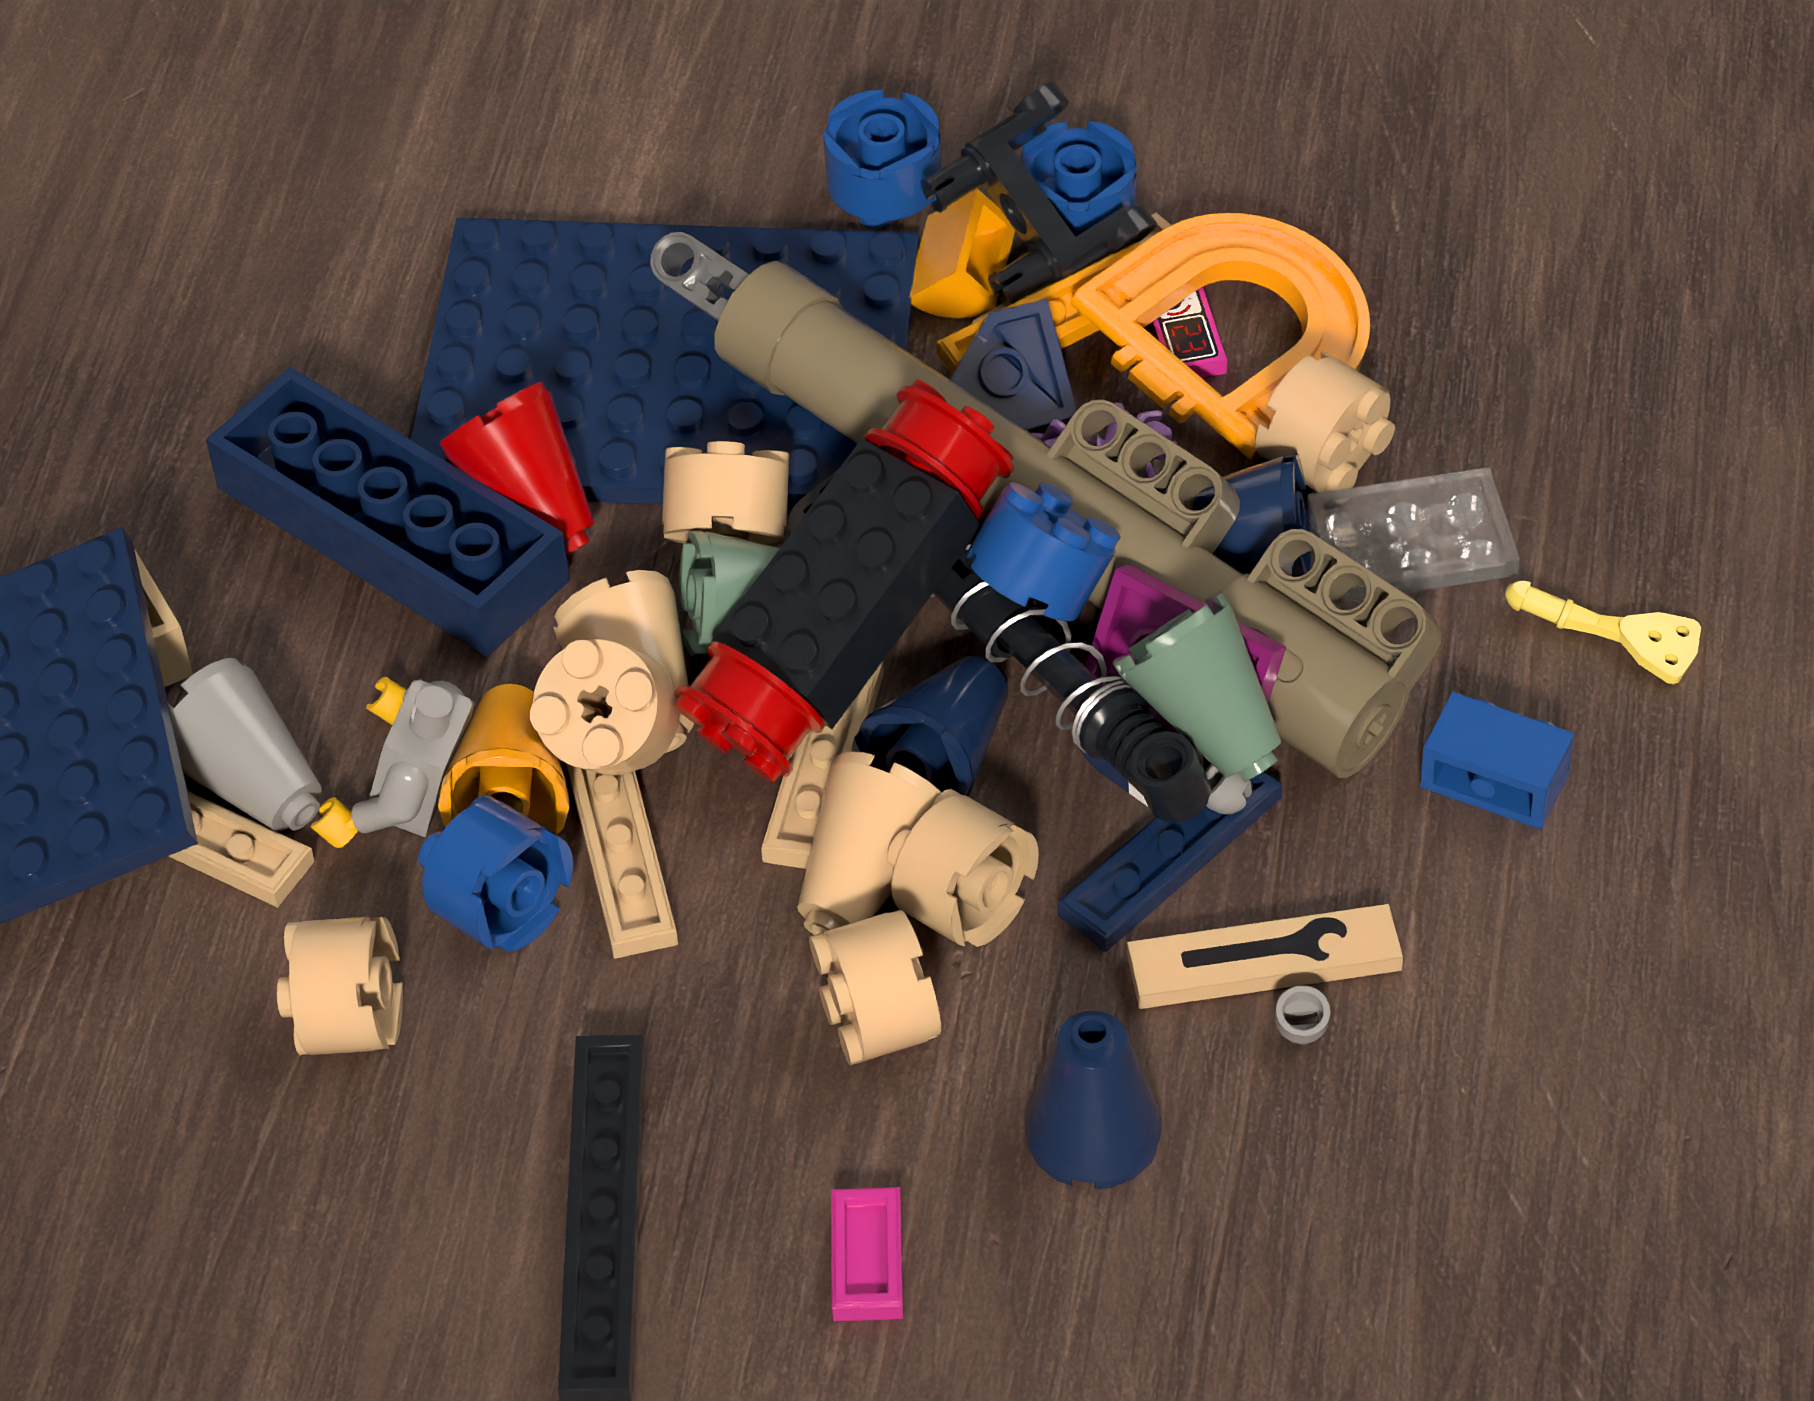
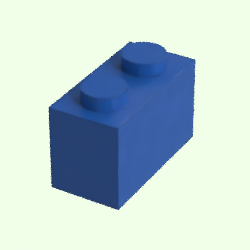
[1420,692,1574,830]

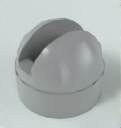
[1205,764,1252,814]
[1275,986,1330,1045]

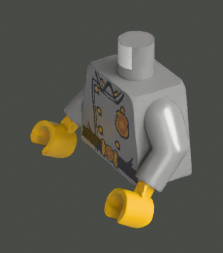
[310,677,474,848]

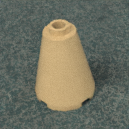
[553,570,694,753]
[797,752,941,935]

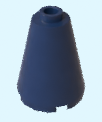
[1193,455,1311,577]
[851,656,1008,797]
[1025,1011,1162,1189]

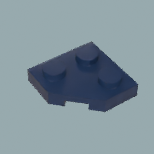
[949,299,1077,431]

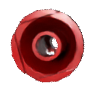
[439,381,595,556]

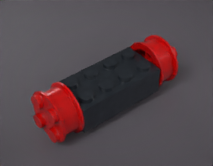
[673,380,1014,783]

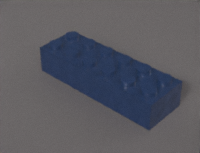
[206,367,570,657]

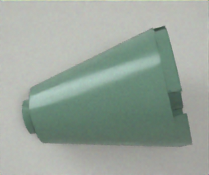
[679,531,780,657]
[1113,591,1281,782]

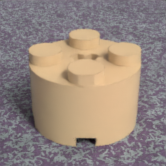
[1256,352,1395,499]
[662,441,789,546]
[530,639,679,776]
[887,789,1039,947]
[809,910,941,1066]
[277,917,403,1055]

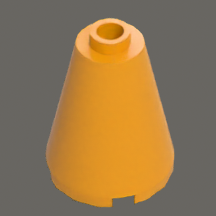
[438,684,570,835]

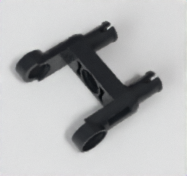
[920,82,1157,307]

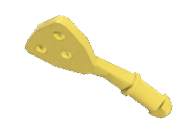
[1505,581,1701,684]

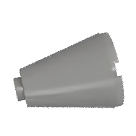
[168,658,322,832]

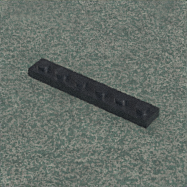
[558,1034,645,1401]

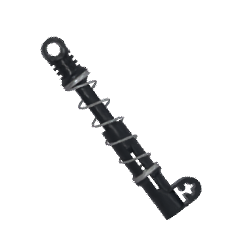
[788,468,1211,823]

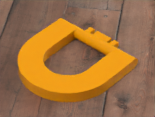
[1071,213,1370,462]

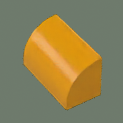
[909,188,1015,319]

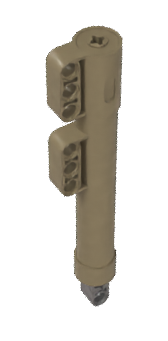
[650,232,1441,778]

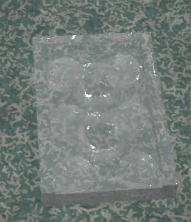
[1307,467,1520,602]

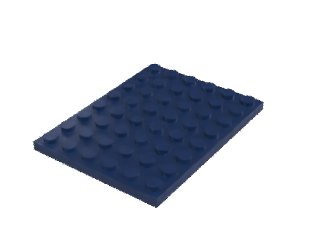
[411,217,919,510]

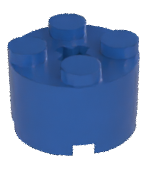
[824,90,941,229]
[1021,121,1137,237]
[967,482,1121,621]
[418,795,573,952]

